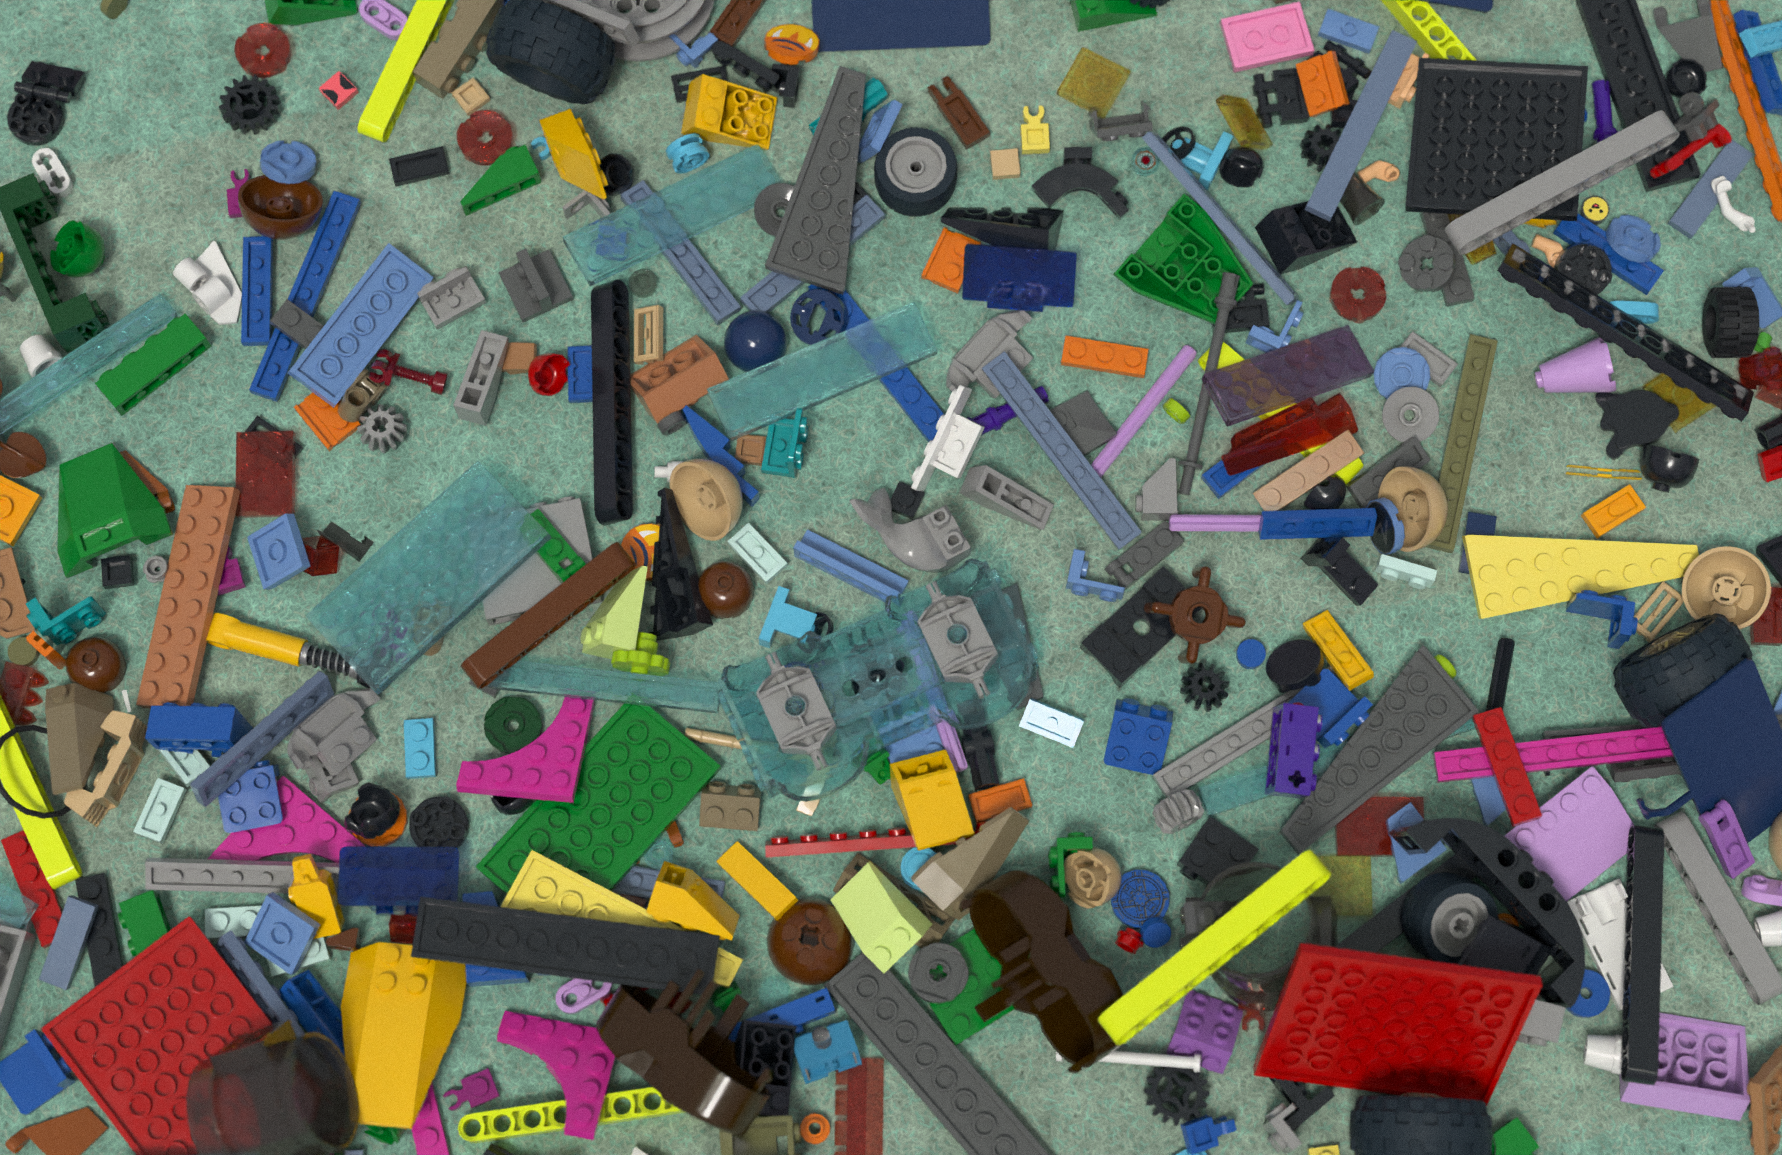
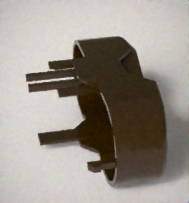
[959,870,1124,1074]
[596,969,773,1136]

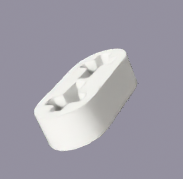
[32,148,73,198]

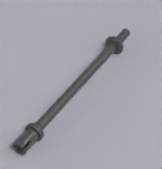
[1178,272,1241,496]

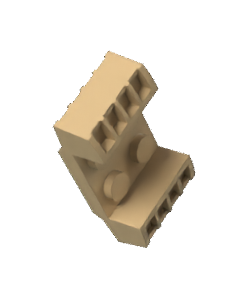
[64,710,147,827]

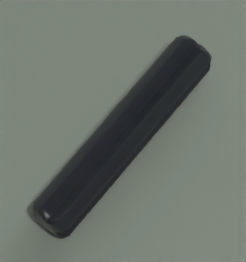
[1486,638,1515,711]

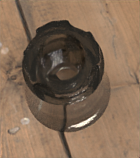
[1340,171,1385,225]

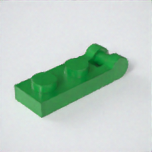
[515,509,586,584]

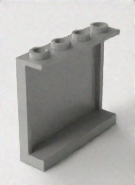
[467,496,602,626]

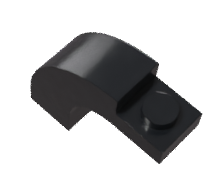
[1031,164,1129,220]

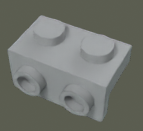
[417,266,486,330]
[1263,1103,1302,1155]

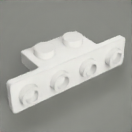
[911,385,985,492]

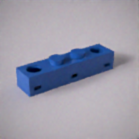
[279,970,347,1084]
[729,988,836,1042]

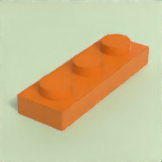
[1061,335,1149,378]

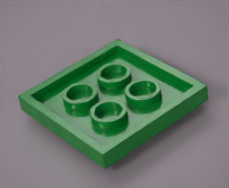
[908,929,1015,1046]

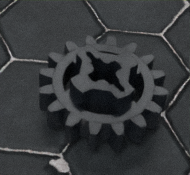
[219,75,281,135]
[1143,1067,1210,1126]

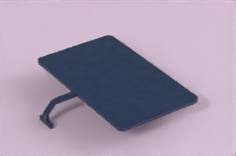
[812,0,990,52]
[1636,658,1782,857]

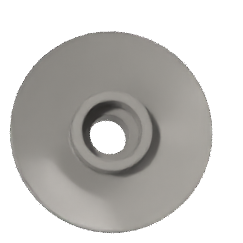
[1382,387,1439,443]

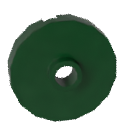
[484,696,543,754]

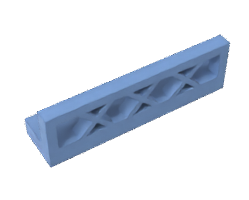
[793,529,909,607]

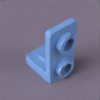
[669,32,718,69]
[1722,267,1782,329]
[1246,300,1304,358]
[1066,549,1125,602]

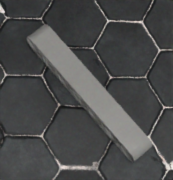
[1654,811,1782,1005]

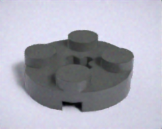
[1398,235,1456,292]
[908,943,968,1004]

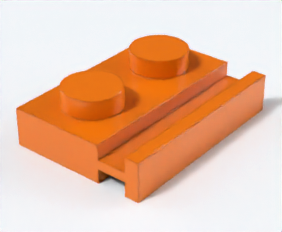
[1296,51,1350,117]
[921,227,981,294]
[294,393,361,451]

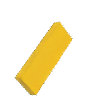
[1303,610,1374,691]
[716,841,798,921]

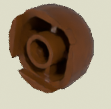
[699,561,754,619]
[65,636,127,693]

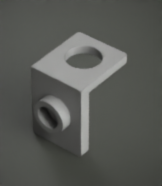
[562,190,614,228]

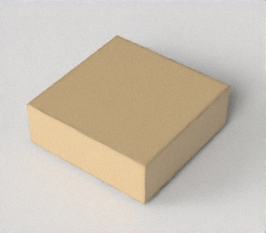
[451,77,491,116]
[990,148,1020,180]

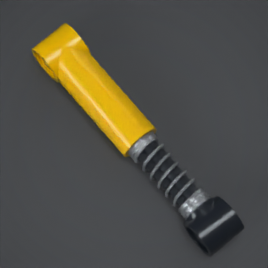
[206,613,393,691]

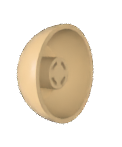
[670,459,743,541]
[1378,466,1448,552]
[1682,546,1771,630]

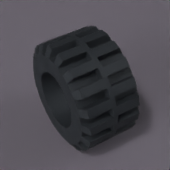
[1702,287,1759,358]

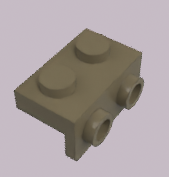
[699,781,762,831]

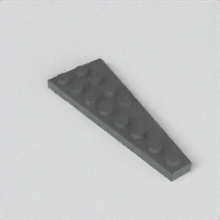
[765,66,866,295]
[1280,645,1479,855]

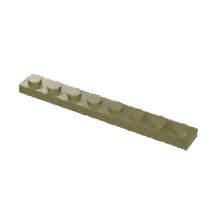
[1426,334,1498,554]

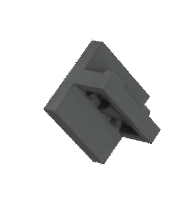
[498,248,574,323]

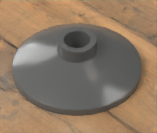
[754,183,794,237]

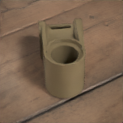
[338,368,389,423]

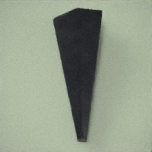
[649,488,713,641]

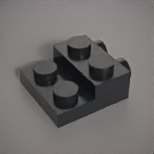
[1177,816,1259,898]

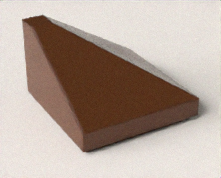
[326,928,361,952]

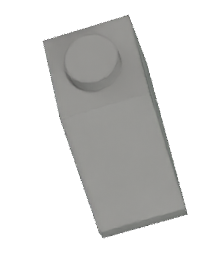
[1135,458,1178,521]

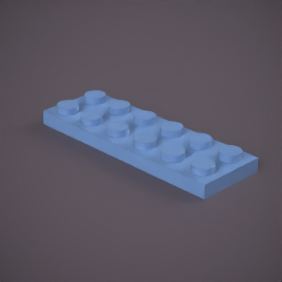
[288,243,434,408]

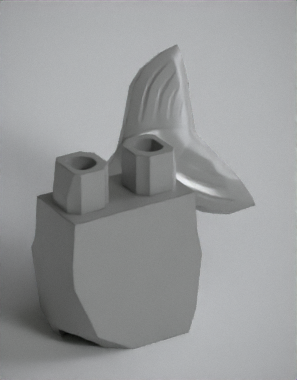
[849,488,971,573]

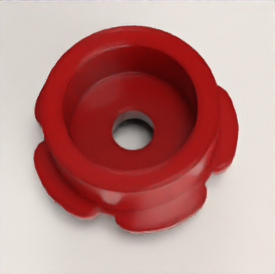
[1115,928,1144,954]

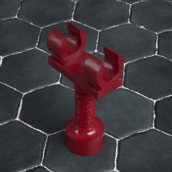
[369,349,448,395]

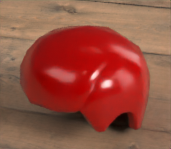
[528,353,570,396]

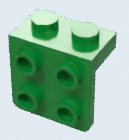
[1048,832,1093,902]

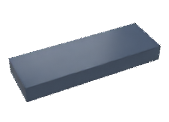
[39,895,99,990]

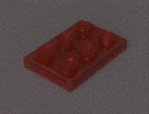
[235,431,296,518]
[1335,797,1424,857]

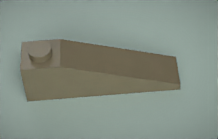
[45,683,114,795]
[910,807,1029,920]

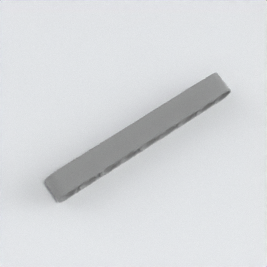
[1444,110,1680,255]

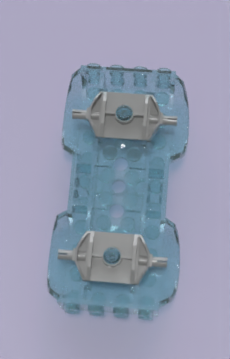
[716,558,1039,801]

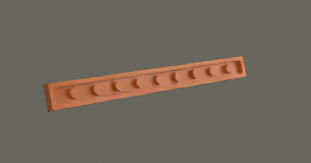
[1711,0,1782,222]

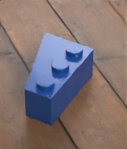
[145,703,253,758]
[462,891,530,987]

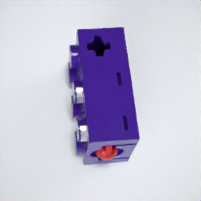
[1264,702,1322,799]

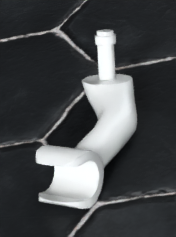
[1711,176,1756,233]

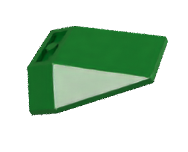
[1114,193,1253,324]
[57,443,173,578]

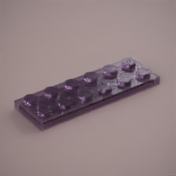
[1201,325,1374,427]

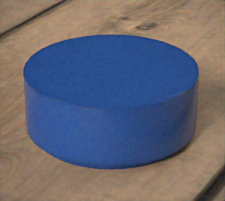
[1236,639,1266,669]
[1140,917,1171,948]

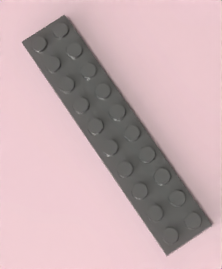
[824,952,1049,1155]

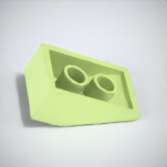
[580,566,648,659]
[830,861,932,973]

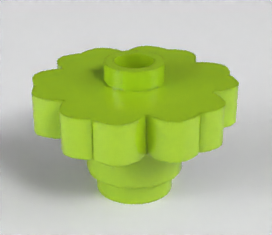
[611,632,670,677]

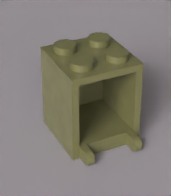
[719,1115,801,1155]

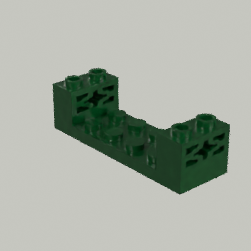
[0,173,110,353]

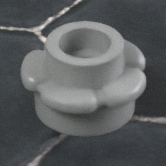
[143,555,169,583]

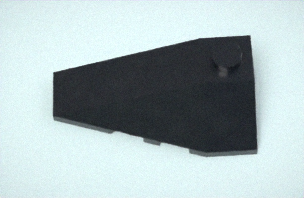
[941,207,1063,263]

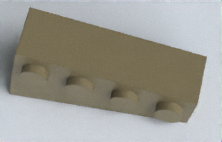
[413,0,505,99]

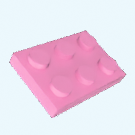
[1220,2,1314,73]

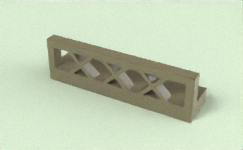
[833,853,955,949]

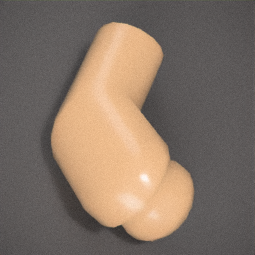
[1356,161,1400,184]
[1531,234,1563,268]

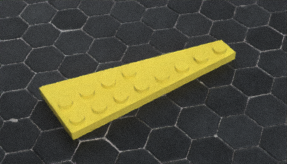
[1462,535,1699,619]
[501,850,743,988]

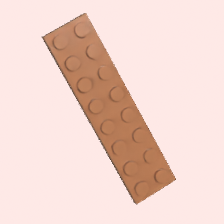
[136,485,240,708]

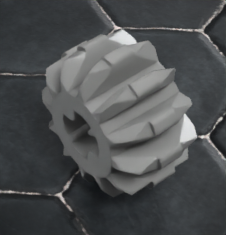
[357,404,407,454]
[1152,790,1204,834]

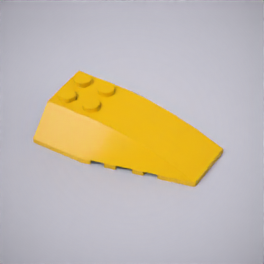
[341,942,467,1129]

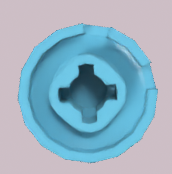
[666,133,710,174]
[900,847,937,891]

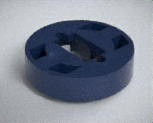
[790,289,848,346]

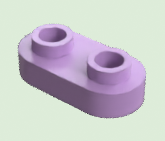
[359,0,408,40]
[1741,875,1782,906]
[556,979,613,1014]

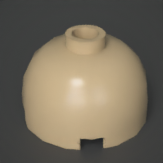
[1064,847,1122,909]

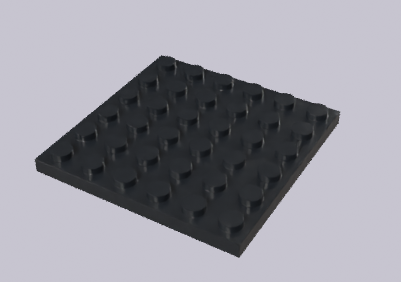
[1405,58,1588,221]

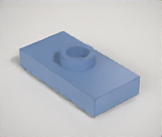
[1318,9,1379,54]

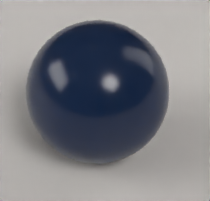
[724,311,787,374]

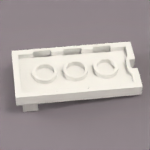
[1567,879,1673,1011]

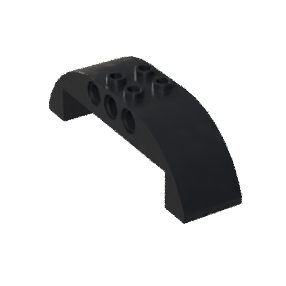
[1389,818,1585,1008]

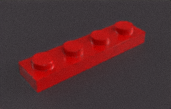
[1472,707,1542,827]
[1,830,63,948]

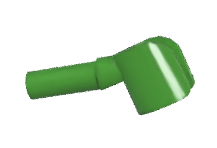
[1754,332,1782,365]

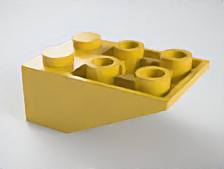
[681,74,777,150]
[539,109,608,199]
[890,749,974,851]
[646,861,740,940]

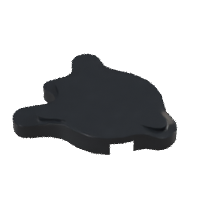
[1595,390,1679,460]

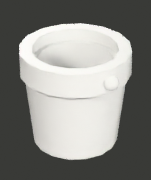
[20,335,65,382]
[1754,909,1782,947]
[1583,1034,1622,1075]

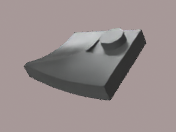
[1050,391,1117,456]

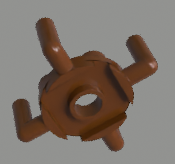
[1144,566,1246,664]

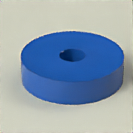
[1566,969,1610,1018]

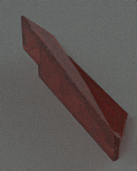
[1221,393,1358,476]

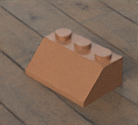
[630,335,729,424]

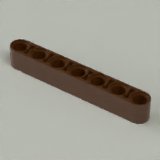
[460,542,637,689]

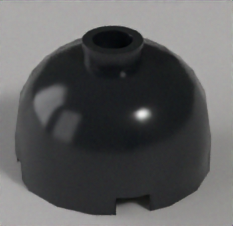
[1640,445,1700,493]

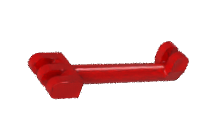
[1650,124,1732,178]

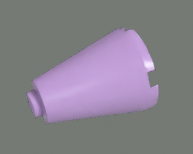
[1534,337,1616,393]

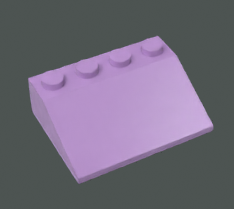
[1505,766,1634,902]
[1619,1013,1750,1121]

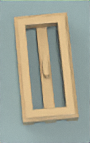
[634,305,663,365]
[1634,581,1684,642]

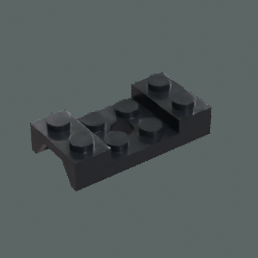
[1080,566,1203,688]

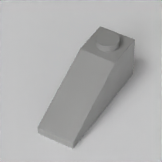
[453,330,509,426]
[959,465,1054,530]

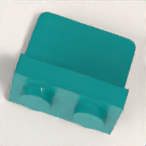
[761,408,809,478]
[25,596,106,646]

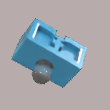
[794,1020,862,1084]

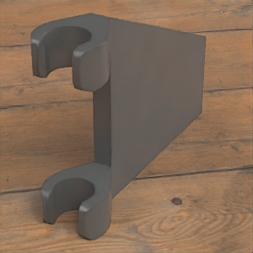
[1653,0,1723,72]

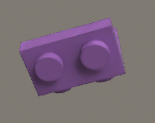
[1166,990,1243,1074]

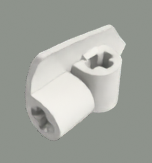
[173,241,242,325]

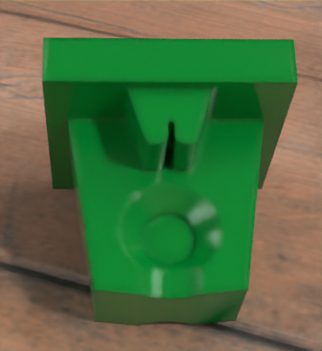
[856,746,891,785]
[710,980,745,1013]

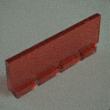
[834,1058,884,1155]

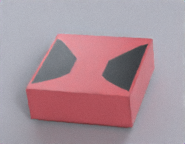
[318,71,359,110]

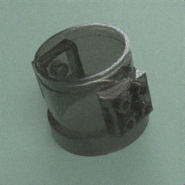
[1179,862,1338,1012]
[186,1019,359,1155]

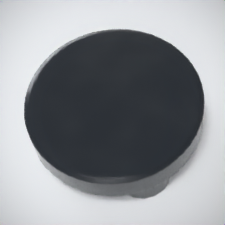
[7,93,65,146]
[1554,243,1612,295]
[1266,639,1324,693]
[409,796,469,856]

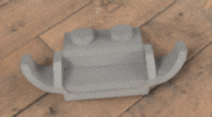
[946,308,1033,398]
[287,687,380,776]

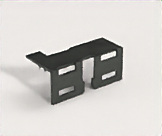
[317,521,374,562]

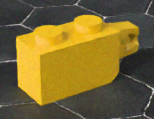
[288,854,345,939]

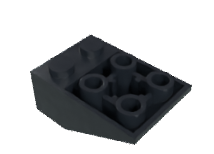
[1254,201,1357,274]
[1458,915,1553,976]
[734,1020,796,1117]

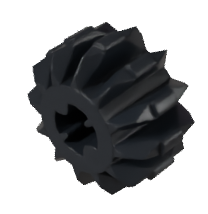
[1300,124,1340,172]
[1180,663,1230,712]

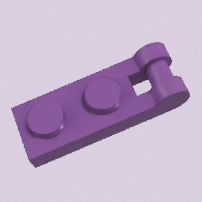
[1699,799,1755,879]

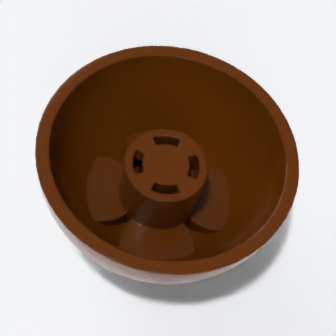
[238,175,323,240]
[767,898,854,985]

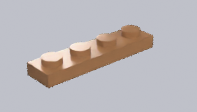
[1253,430,1365,511]

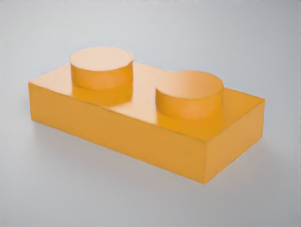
[1581,484,1646,539]

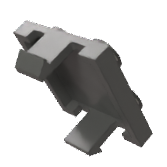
[1087,101,1153,141]

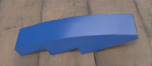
[683,405,760,507]

